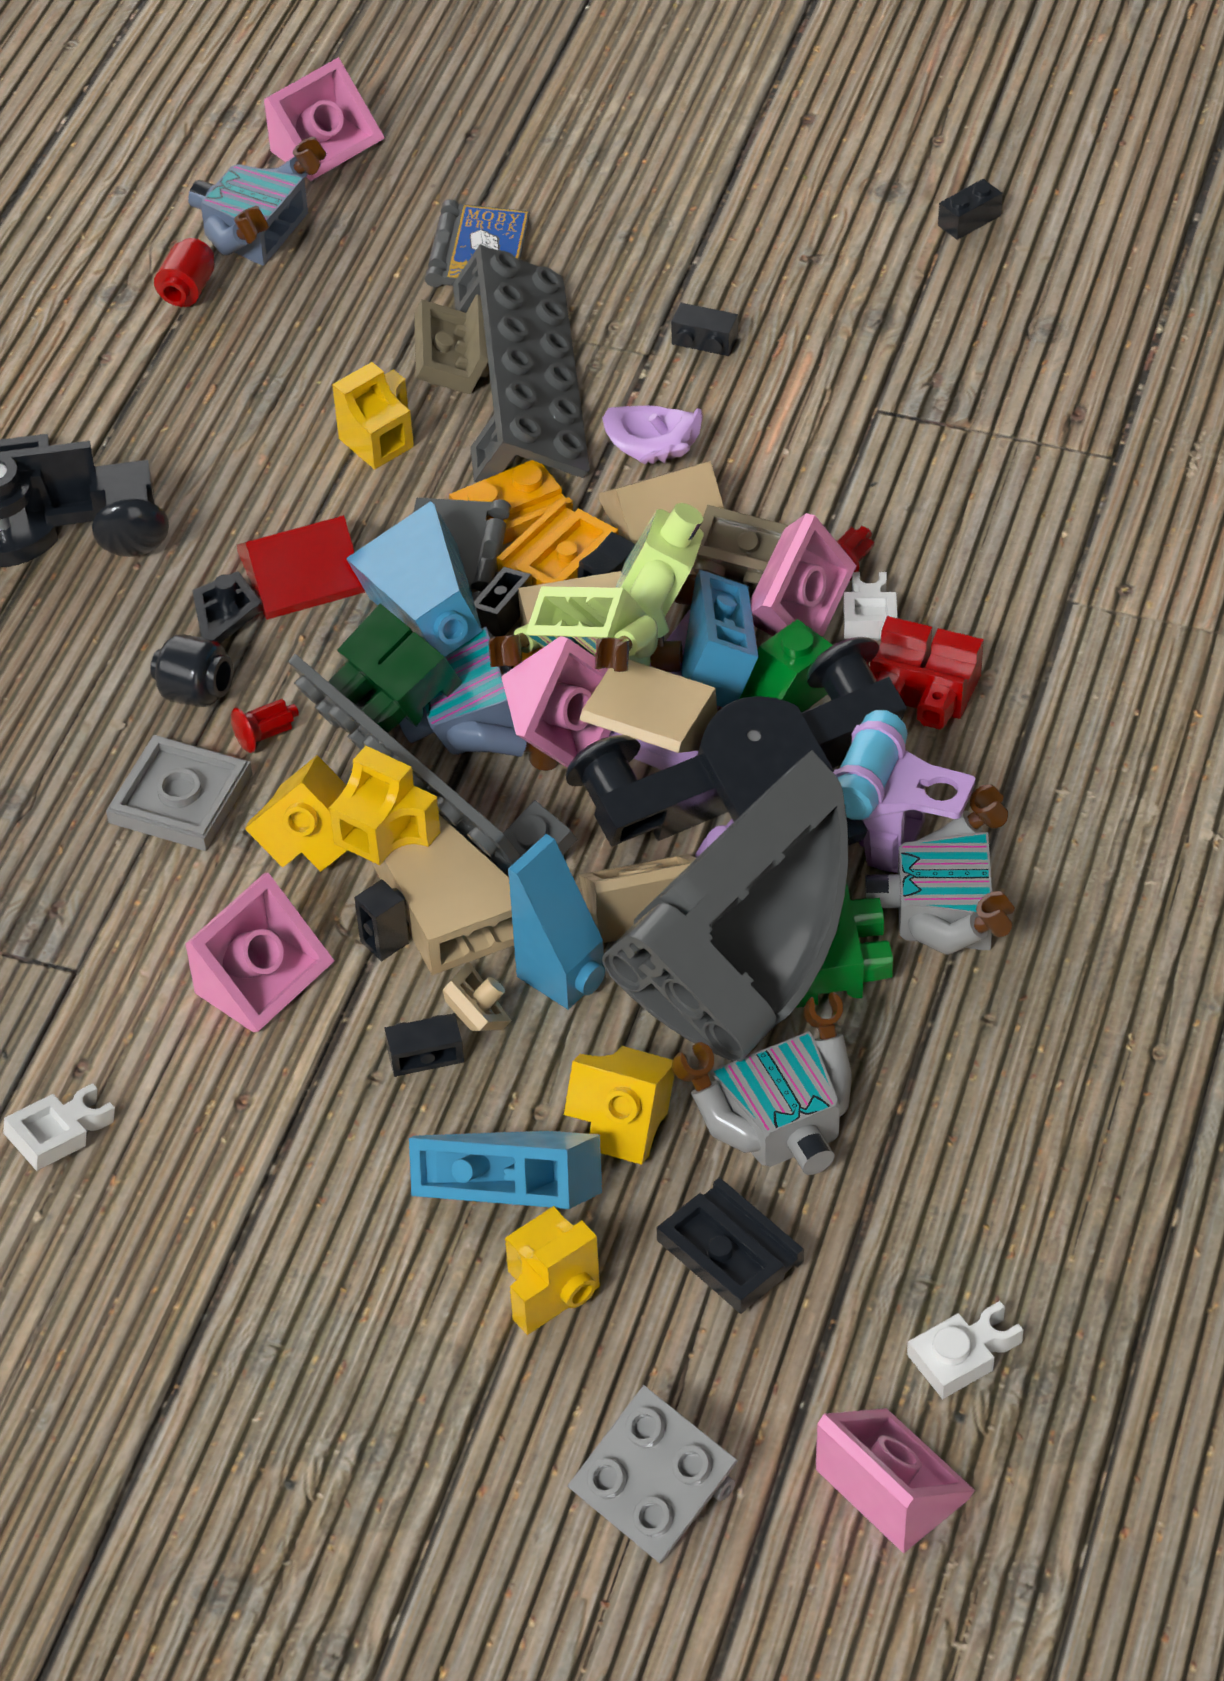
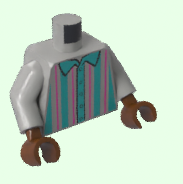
[865,784,1015,955]
[672,992,852,1175]

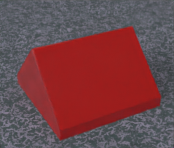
[237,515,365,620]

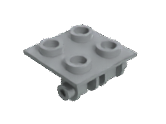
[567,1385,738,1564]

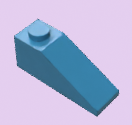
[681,569,758,707]
[508,834,605,1010]
[409,1131,602,1209]

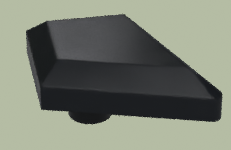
[192,571,263,644]

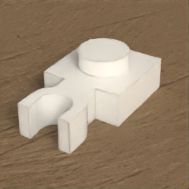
[844,572,897,641]
[3,1083,115,1171]
[907,1301,1023,1399]

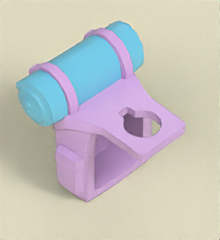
[833,710,975,873]

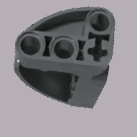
[602,750,848,1062]

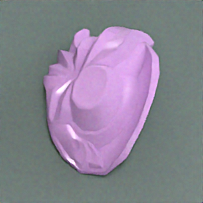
[602,405,703,464]

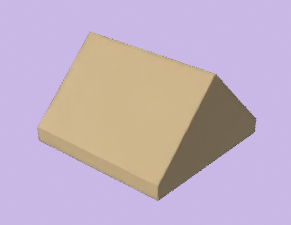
[599,461,724,544]
[579,660,717,753]
[579,854,696,943]

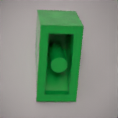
[722,619,833,713]

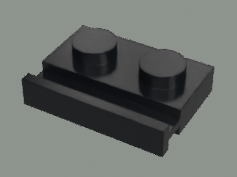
[656,1177,804,1314]

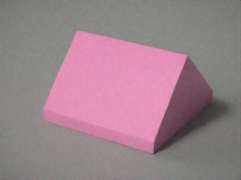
[264,57,385,181]
[750,513,856,637]
[501,636,611,768]
[185,873,334,1032]
[816,1408,975,1554]

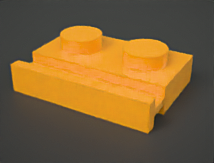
[449,460,573,545]
[497,499,619,586]

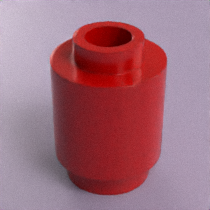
[154,238,215,307]

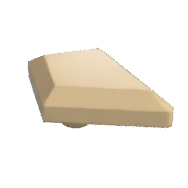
[443,962,511,1031]

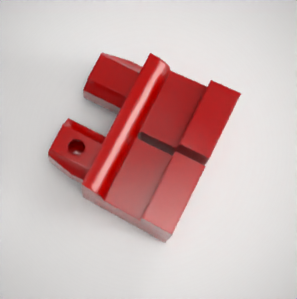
[870,616,984,730]

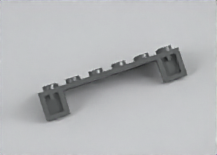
[453,244,590,482]
[288,654,578,877]

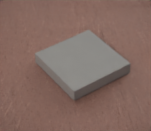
[106,735,252,851]

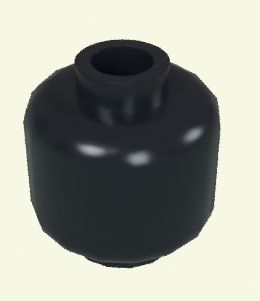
[150,634,234,707]

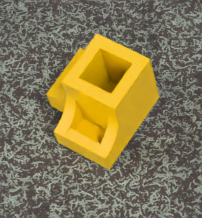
[332,362,414,470]
[329,745,441,866]
[245,755,347,872]
[564,1046,675,1165]
[505,1206,600,1335]

